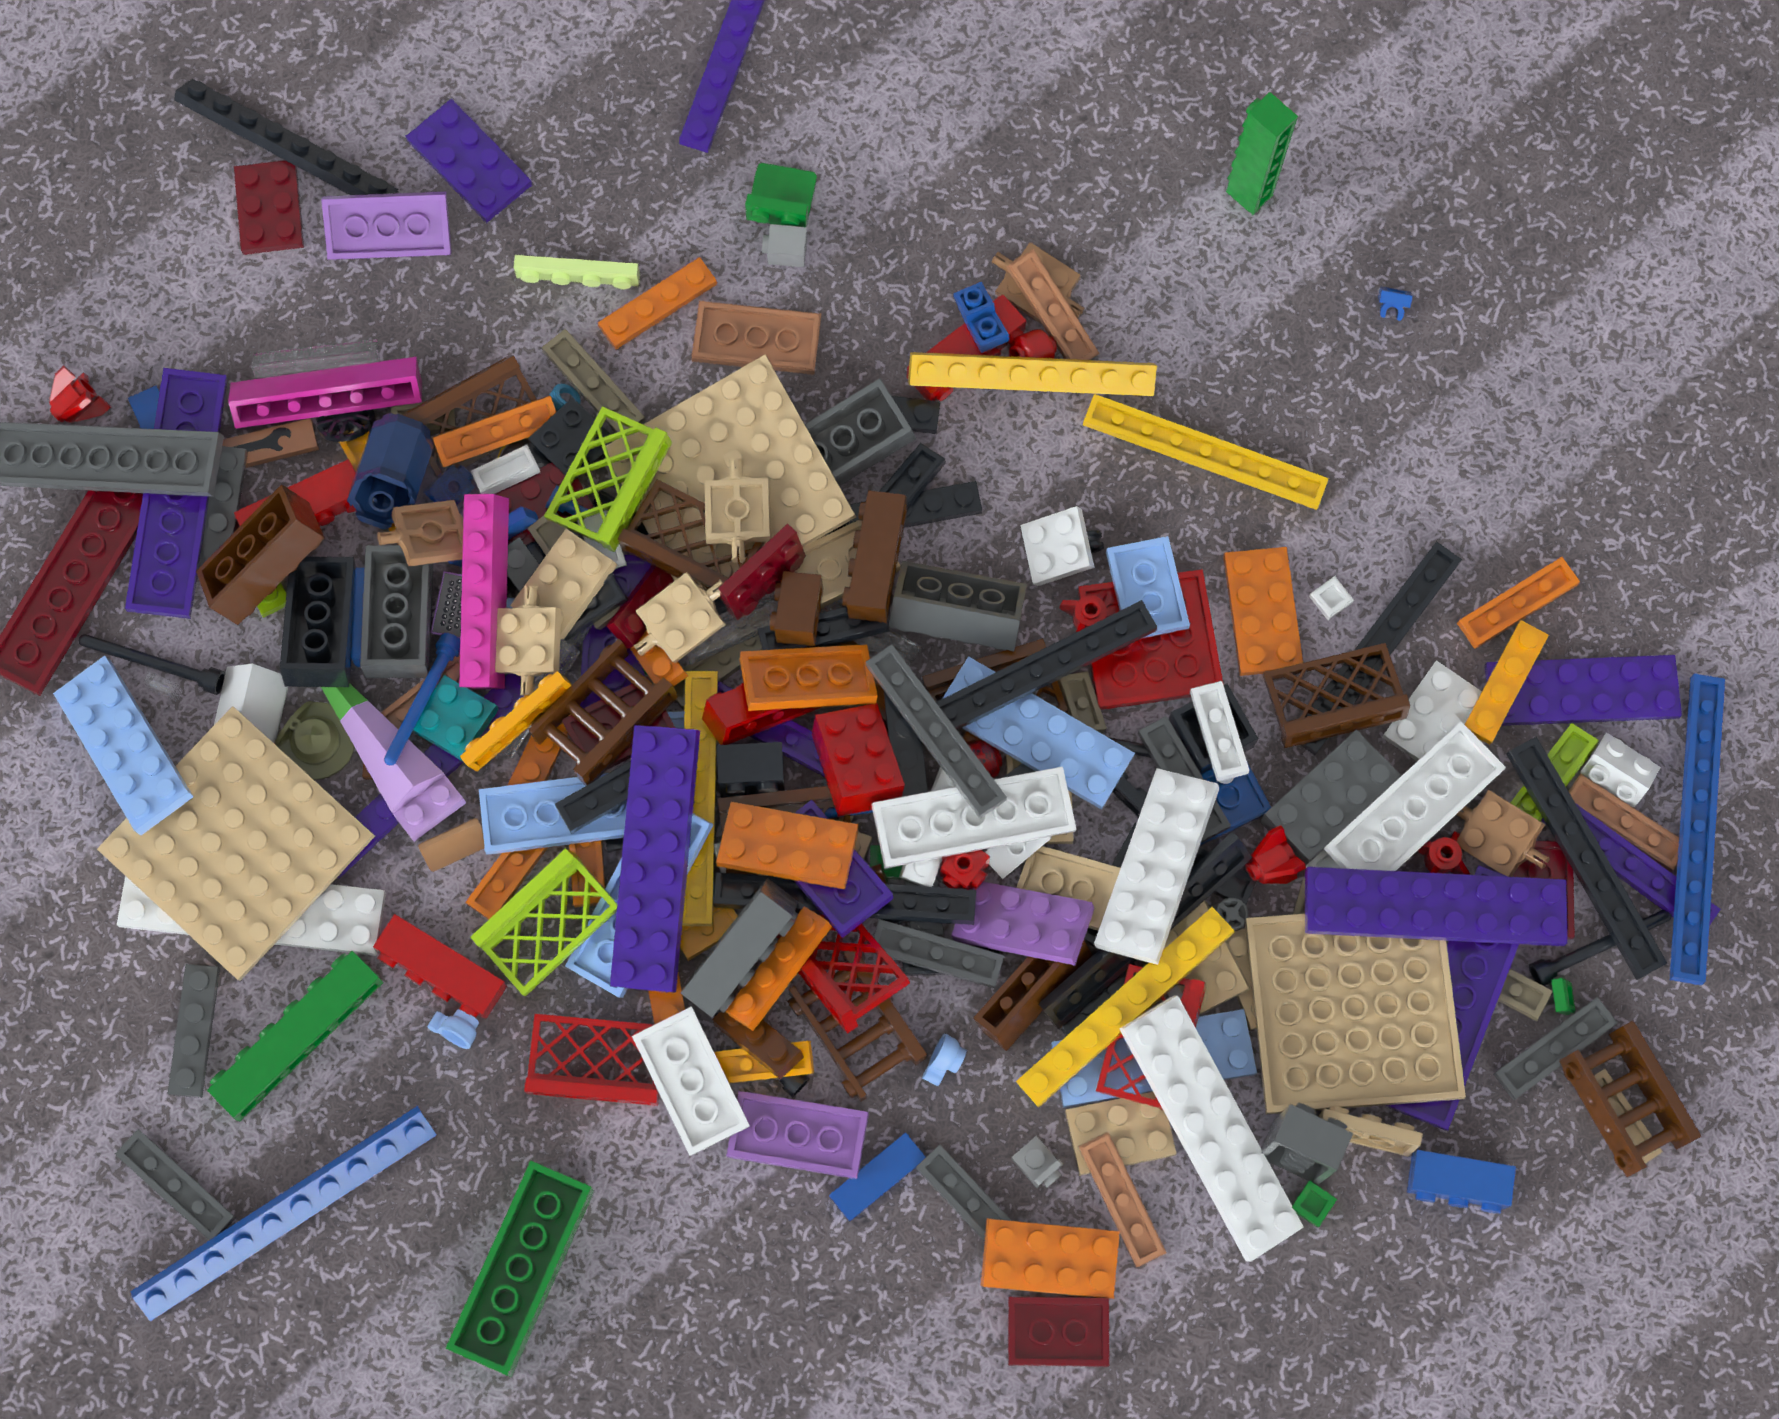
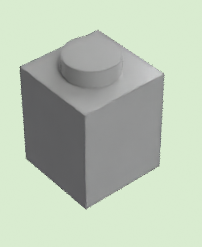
[762,224,807,267]

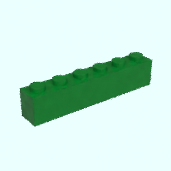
[1226,92,1298,215]
[207,951,383,1122]

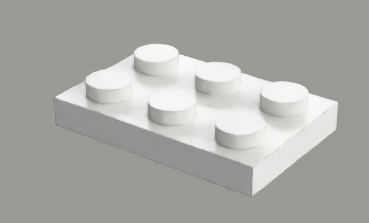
[1382,660,1482,761]

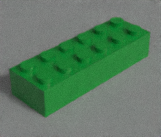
[445,1160,594,1377]

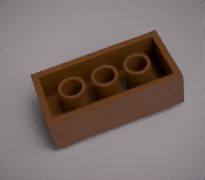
[196,484,324,625]

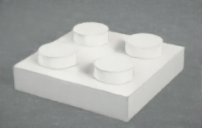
[1020,506,1094,586]

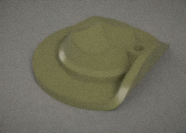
[274,701,355,780]

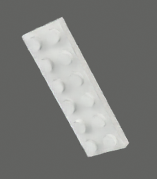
[1324,722,1506,871]
[871,767,1077,868]
[1094,768,1219,965]

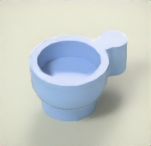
[427,1009,479,1049]
[922,1034,967,1086]

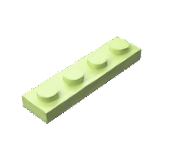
[514,255,640,289]

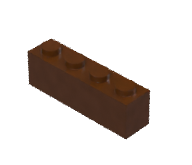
[842,490,907,623]
[973,940,1092,1051]

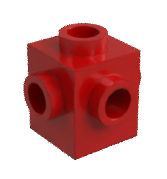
[940,850,990,890]

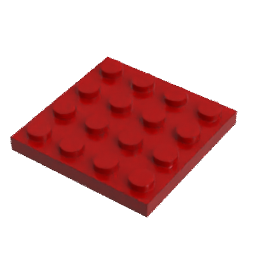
[1078,569,1224,710]

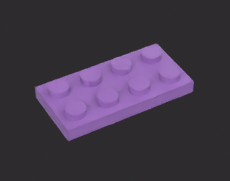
[321,192,452,260]
[951,882,1095,965]
[726,1091,869,1179]

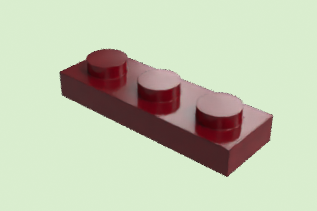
[606,565,674,649]

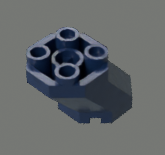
[347,413,434,530]

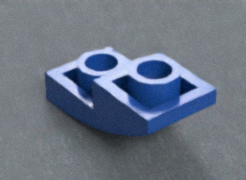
[953,282,1009,353]

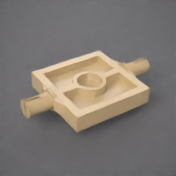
[704,458,770,563]
[634,572,726,663]
[495,586,561,696]

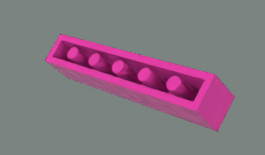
[228,357,422,429]
[459,494,509,689]

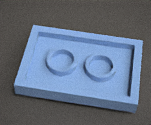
[1106,536,1190,638]

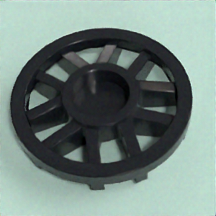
[316,409,376,442]

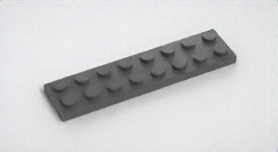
[0,422,224,497]

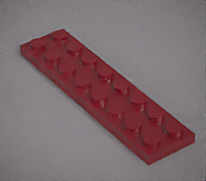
[0,490,143,696]

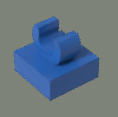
[1378,286,1413,321]

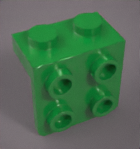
[745,163,817,227]

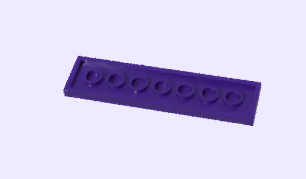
[125,368,228,619]
[610,725,700,992]
[1386,865,1519,1131]
[1305,867,1567,946]

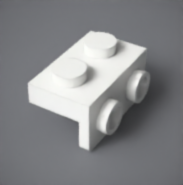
[1580,732,1661,807]

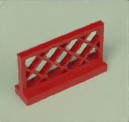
[776,915,910,1034]
[1096,964,1207,1111]
[524,1014,660,1106]

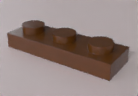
[712,1011,804,1080]

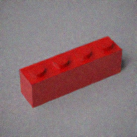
[907,294,1026,401]
[233,459,356,526]
[702,683,824,745]
[373,914,507,1019]

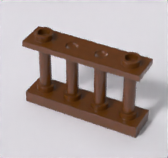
[528,639,678,786]
[787,951,927,1102]
[1559,1020,1702,1177]

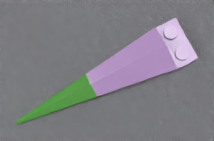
[321,684,466,842]

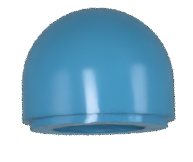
[549,384,581,412]

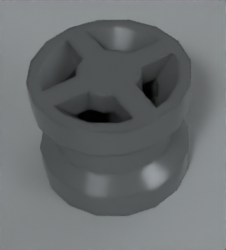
[1215,898,1248,931]

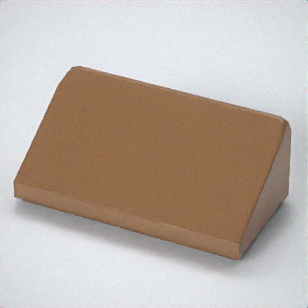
[418,818,485,872]

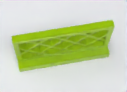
[544,406,672,552]
[470,848,617,997]

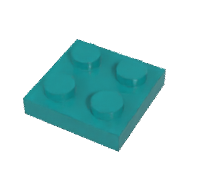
[412,675,499,761]

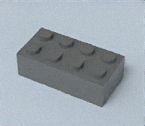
[805,378,916,486]
[360,545,434,678]
[889,560,1027,651]
[1260,729,1402,866]
[681,878,798,1017]
[1261,1103,1353,1185]

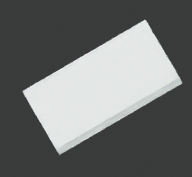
[214,663,288,743]

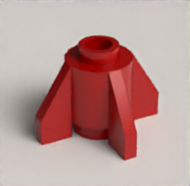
[49,365,111,423]
[1059,591,1107,633]
[1245,825,1306,884]
[1417,831,1470,875]

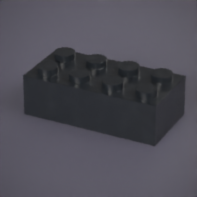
[280,556,356,687]

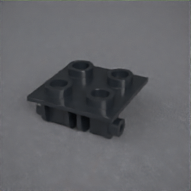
[528,397,613,481]

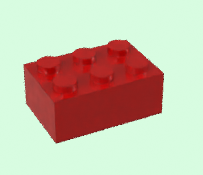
[812,703,905,817]

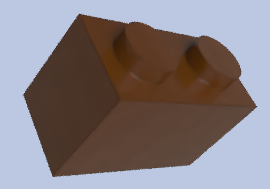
[770,571,824,646]

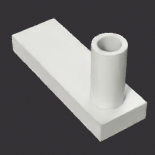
[1190,681,1249,784]

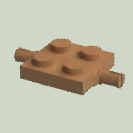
[991,242,1085,324]
[377,500,463,567]
[1456,790,1550,877]

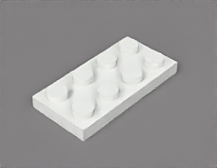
[632,1007,750,1156]

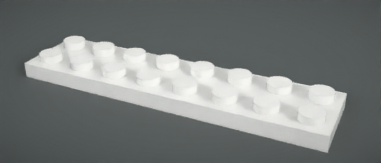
[117,876,386,956]
[1120,995,1304,1262]

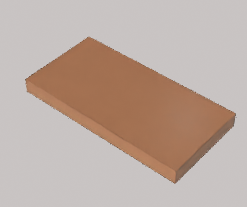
[692,301,821,375]

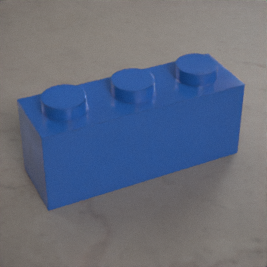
[1407,1150,1516,1213]

